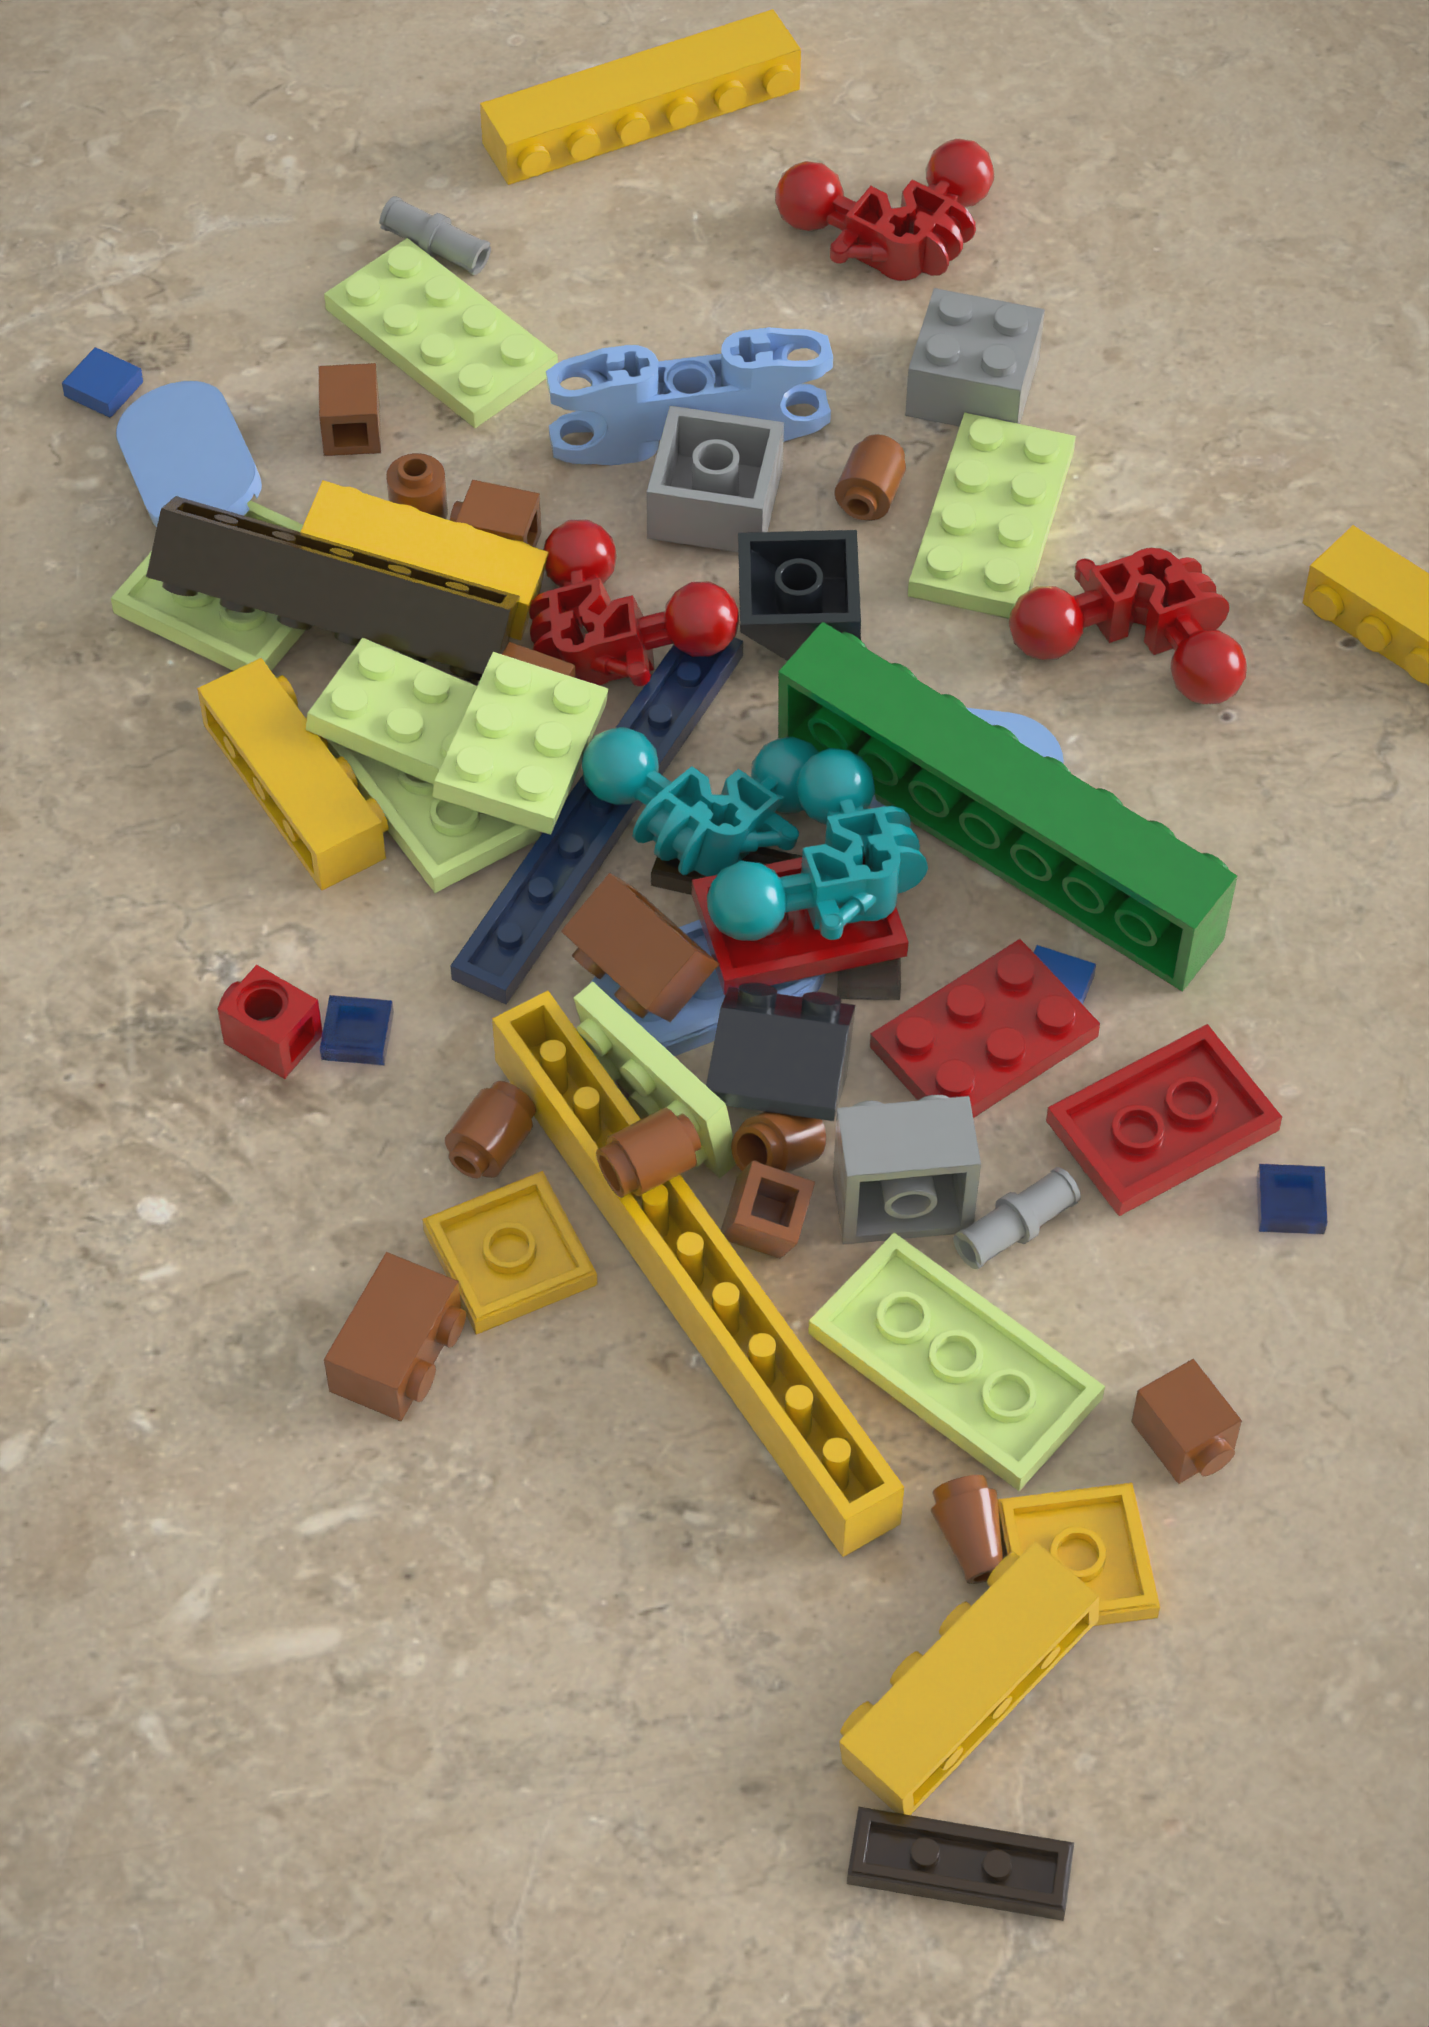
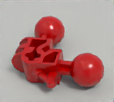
[775,139,994,281]
[529,520,739,687]
[1009,547,1247,704]

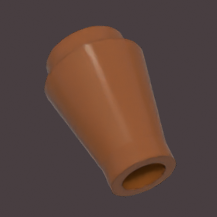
[931,1475,1003,1584]

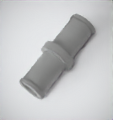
[379,196,491,275]
[953,1167,1081,1270]

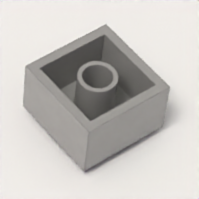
[905,288,1045,427]
[647,406,784,552]
[833,1095,981,1244]

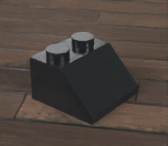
[738,530,861,661]
[706,983,856,1121]

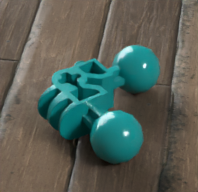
[582,727,819,876]
[707,748,928,942]

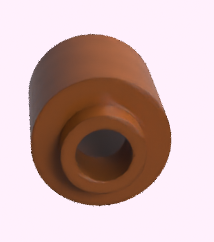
[834,434,906,520]
[386,453,448,519]
[445,1081,536,1179]
[596,1107,701,1198]
[731,1111,826,1173]

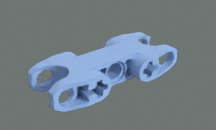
[546,327,833,466]

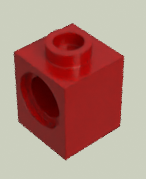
[217,964,323,1079]

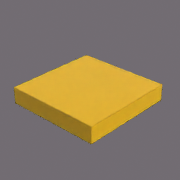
[422,1171,597,1335]
[998,1482,1160,1626]

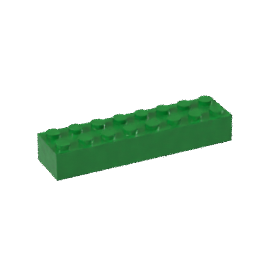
[778,622,1238,992]

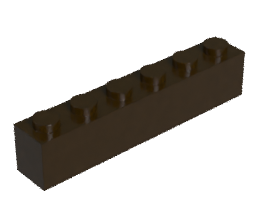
[146,496,520,680]

